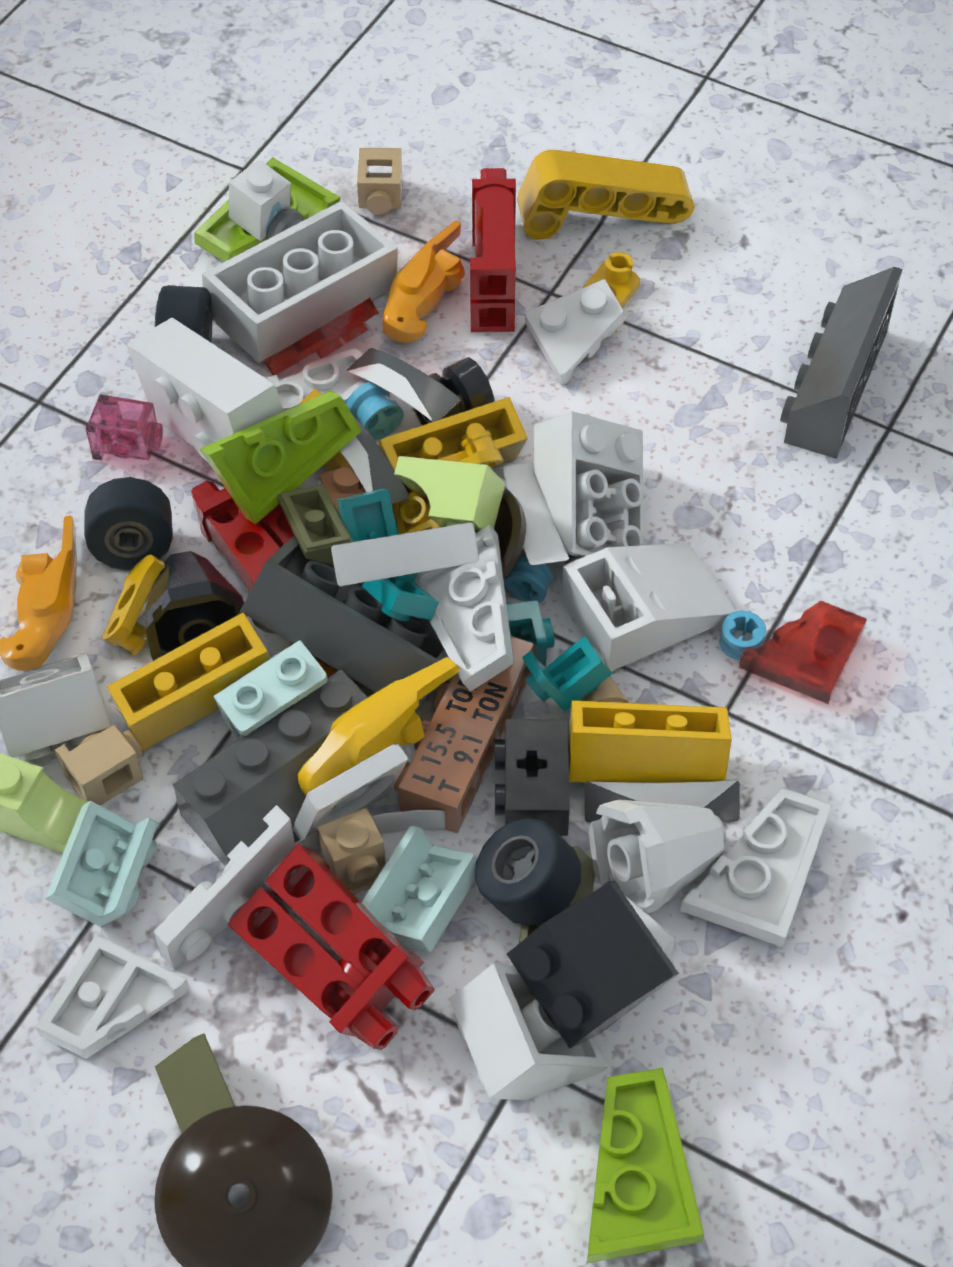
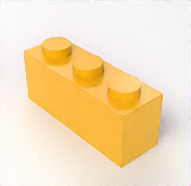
[378,397,528,494]
[106,612,270,751]
[568,701,732,783]

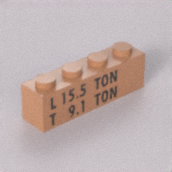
[394,636,534,834]

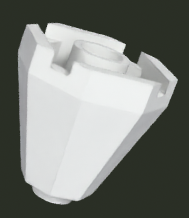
[588,800,726,914]

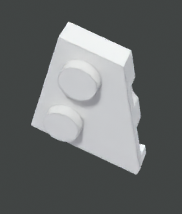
[524,279,624,386]
[35,935,189,1059]

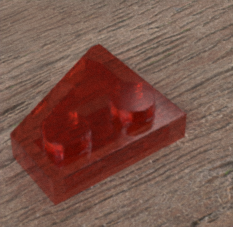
[264,298,379,376]
[738,601,867,704]

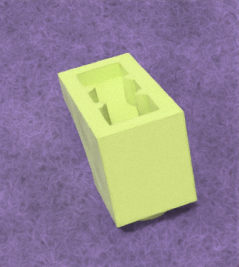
[394,456,505,533]
[0,753,88,853]

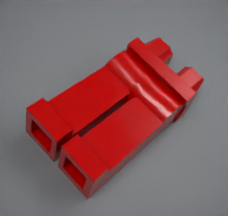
[470,168,516,332]
[191,481,294,591]
[227,844,435,1050]

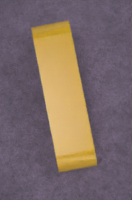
[517,150,695,240]

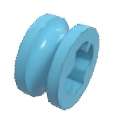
[504,557,553,603]
[719,610,766,661]

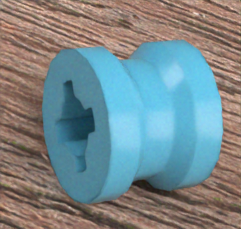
[346,382,404,440]

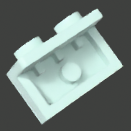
[213,640,328,738]
[45,801,158,927]
[361,826,477,953]

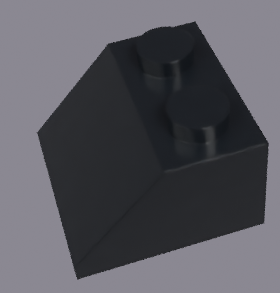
[507,880,679,1049]

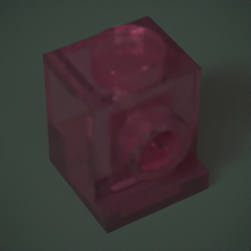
[85,394,163,461]

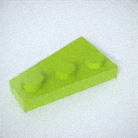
[194,157,341,262]
[200,391,362,524]
[586,1067,704,1264]

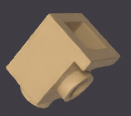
[357,148,403,215]
[55,724,144,806]
[317,807,386,895]

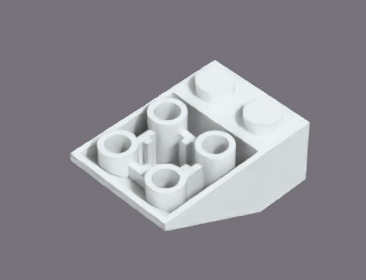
[534,411,644,557]
[561,543,736,672]

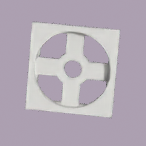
[293,744,408,840]

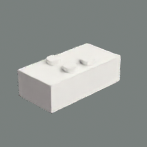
[202,201,398,363]
[126,318,284,461]

